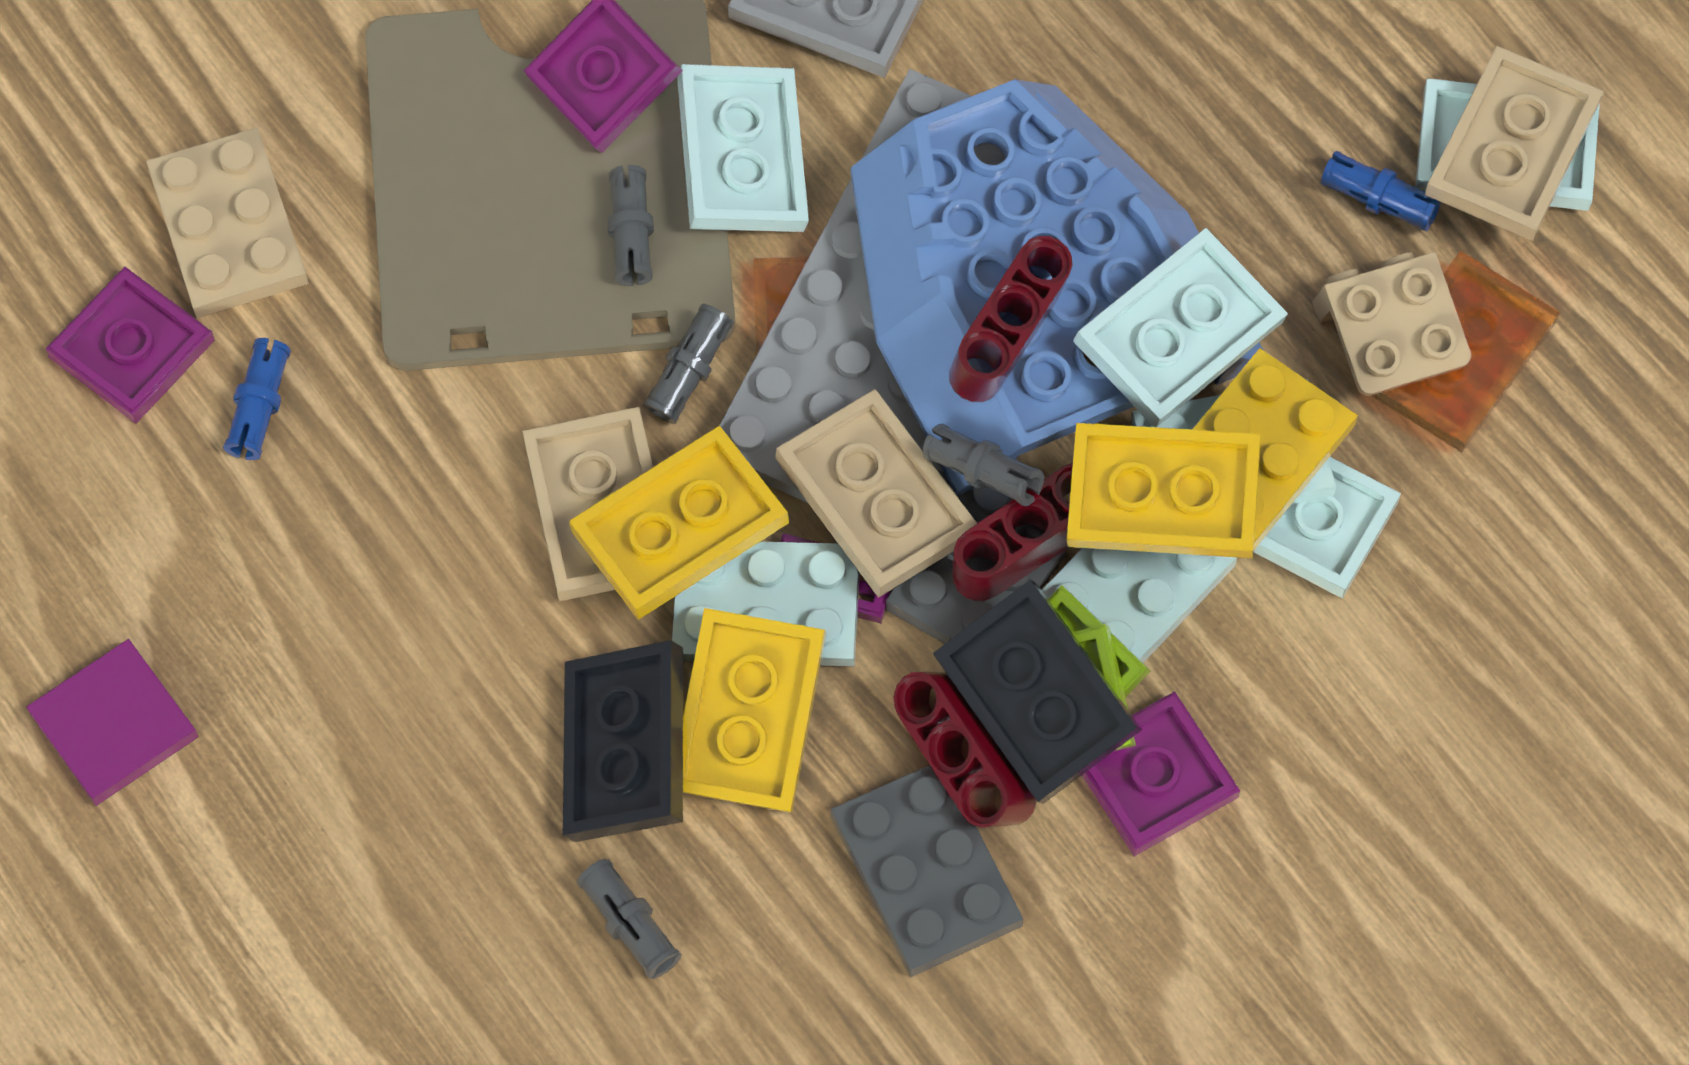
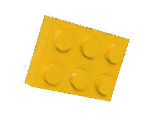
[1192,348,1358,551]
[1067,423,1261,558]
[569,425,789,620]
[683,608,827,813]

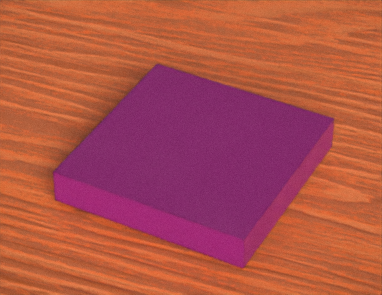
[523,0,683,153]
[46,266,215,424]
[26,639,199,806]
[1082,691,1240,857]

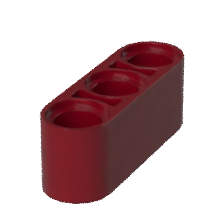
[949,236,1073,402]
[952,462,1073,601]
[893,672,1037,827]

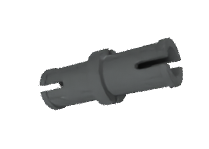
[607,165,654,286]
[643,304,734,424]
[923,424,1044,506]
[577,859,682,979]

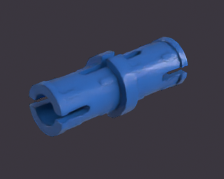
[1321,151,1442,232]
[223,338,291,460]

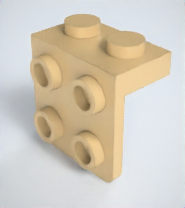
[1312,252,1471,396]

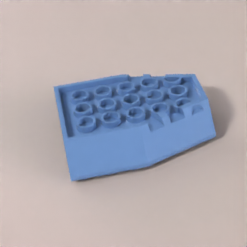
[850,79,1263,496]

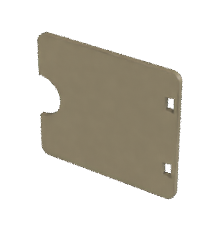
[366,0,735,371]

